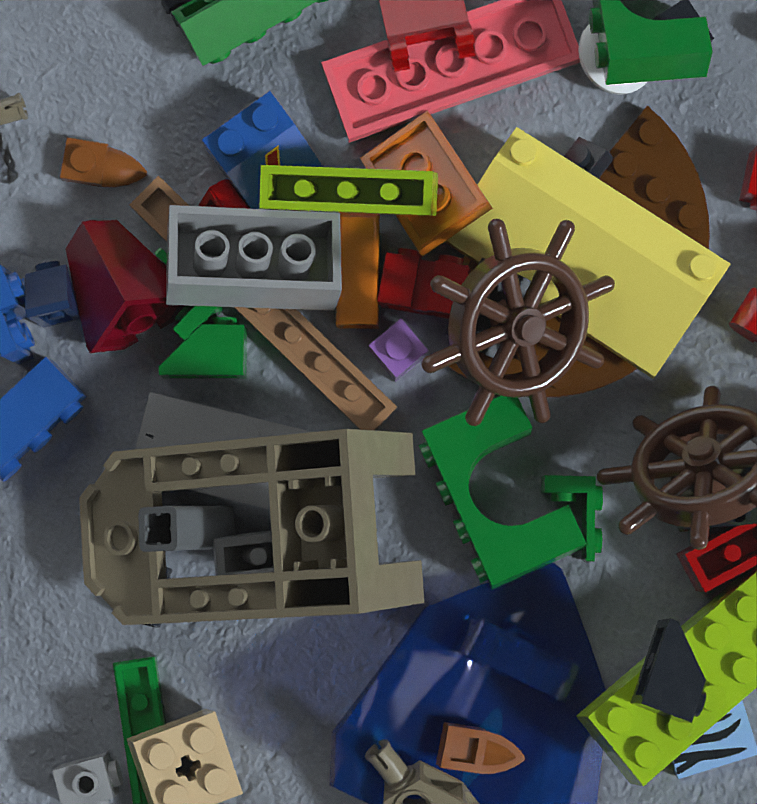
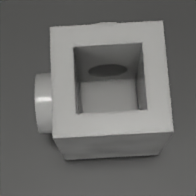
[52,751,123,804]

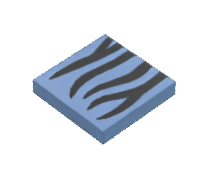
[671,701,757,779]

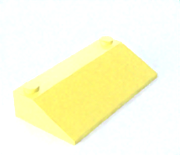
[445,127,731,379]

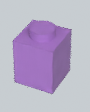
[369,319,429,382]

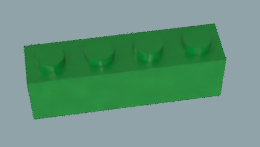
[171,0,328,66]

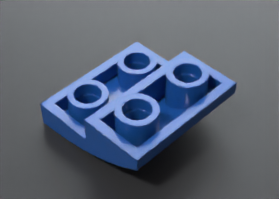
[0,264,35,365]

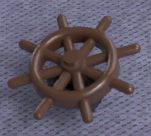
[421,219,615,426]
[597,386,757,550]

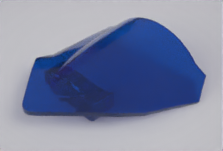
[329,563,606,804]

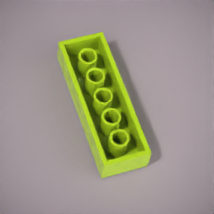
[576,565,757,786]

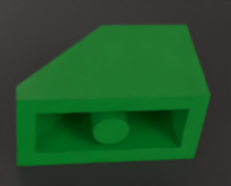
[159,317,247,379]

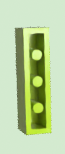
[259,165,438,216]

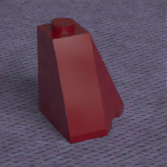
[65,220,186,353]

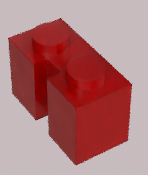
[377,248,471,319]

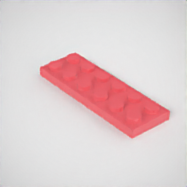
[321,0,580,143]

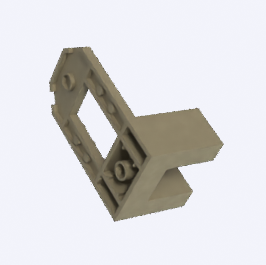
[79,429,424,625]

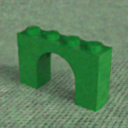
[589,0,713,85]
[418,396,587,590]

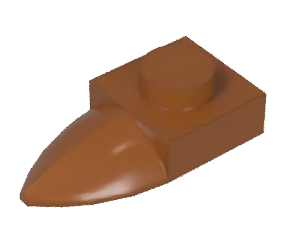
[60,137,147,188]
[436,722,525,774]

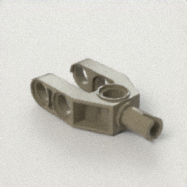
[365,739,479,804]

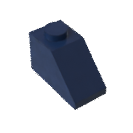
[25,261,80,328]

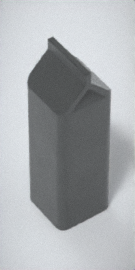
[138,506,235,552]

